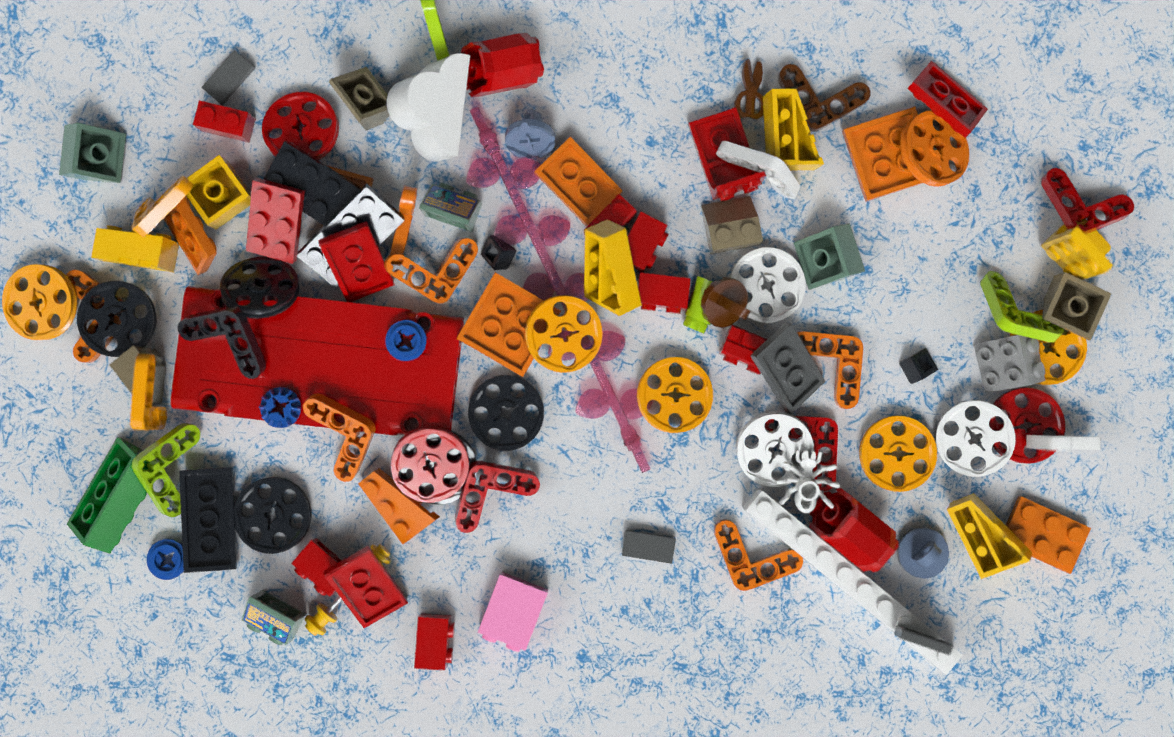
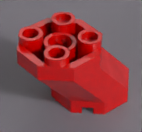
[461,33,544,97]
[809,488,899,572]

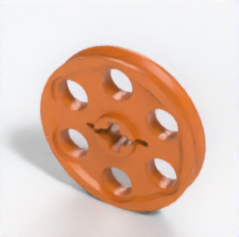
[900,110,969,187]

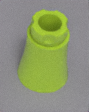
[683,276,712,334]

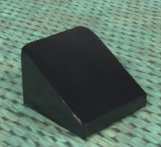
[480,235,517,270]
[899,348,938,384]

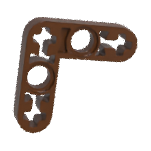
[778,64,871,132]

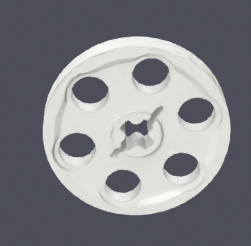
[730,247,806,323]
[936,400,1015,477]
[736,411,814,487]

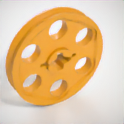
[2,264,77,340]
[525,295,602,373]
[1009,310,1087,385]
[637,357,713,433]
[859,416,937,492]

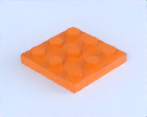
[842,106,937,202]
[456,272,561,377]

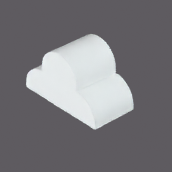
[387,53,470,162]

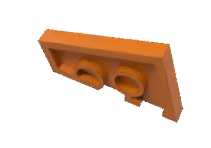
[358,468,440,544]

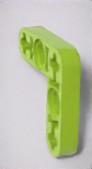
[420,0,450,61]
[980,271,1064,343]
[132,423,200,517]

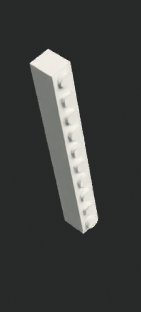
[743,489,962,675]

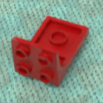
[688,107,766,202]

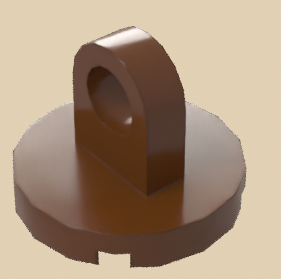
[701,277,751,328]

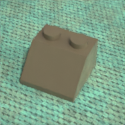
[329,67,390,131]
[701,196,763,255]
[1042,272,1112,340]
[109,345,166,406]

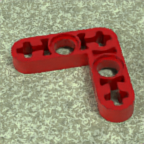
[1041,168,1134,235]
[764,416,838,491]
[455,461,540,533]

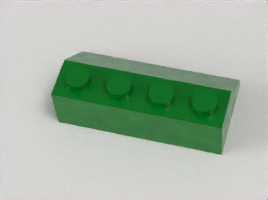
[67,437,157,554]

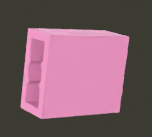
[478,572,548,652]

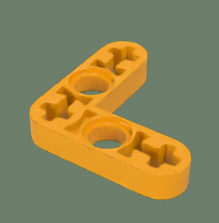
[131,175,194,238]
[130,353,167,430]

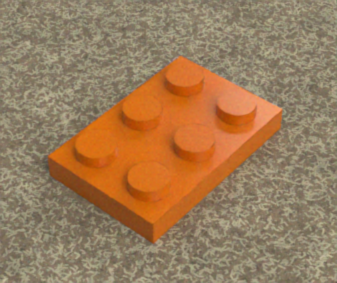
[534,137,623,227]
[163,196,217,275]
[1006,496,1091,574]

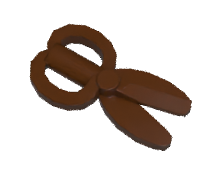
[734,59,764,120]

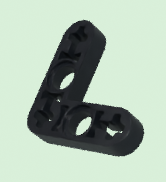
[177,306,266,379]

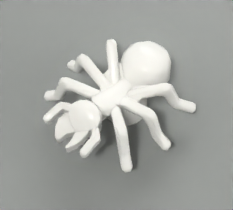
[776,450,840,513]

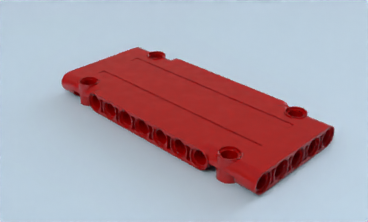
[170,286,464,436]

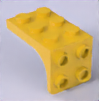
[1040,219,1114,280]

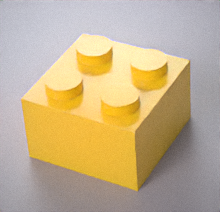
[186,155,251,230]

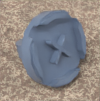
[505,109,555,159]
[897,527,949,579]

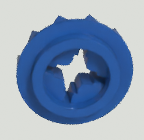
[385,320,427,361]
[259,387,301,428]
[147,539,184,580]

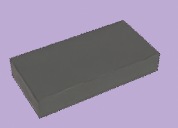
[201,50,255,106]
[622,530,676,564]
[894,625,953,655]

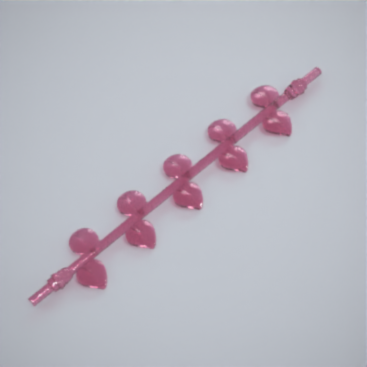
[466,107,653,473]

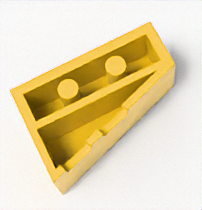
[763,89,824,171]
[584,220,642,316]
[91,225,179,273]
[947,493,1032,579]

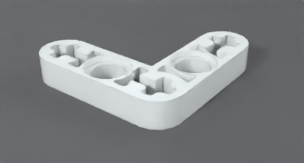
[716,141,801,199]
[1026,435,1101,451]

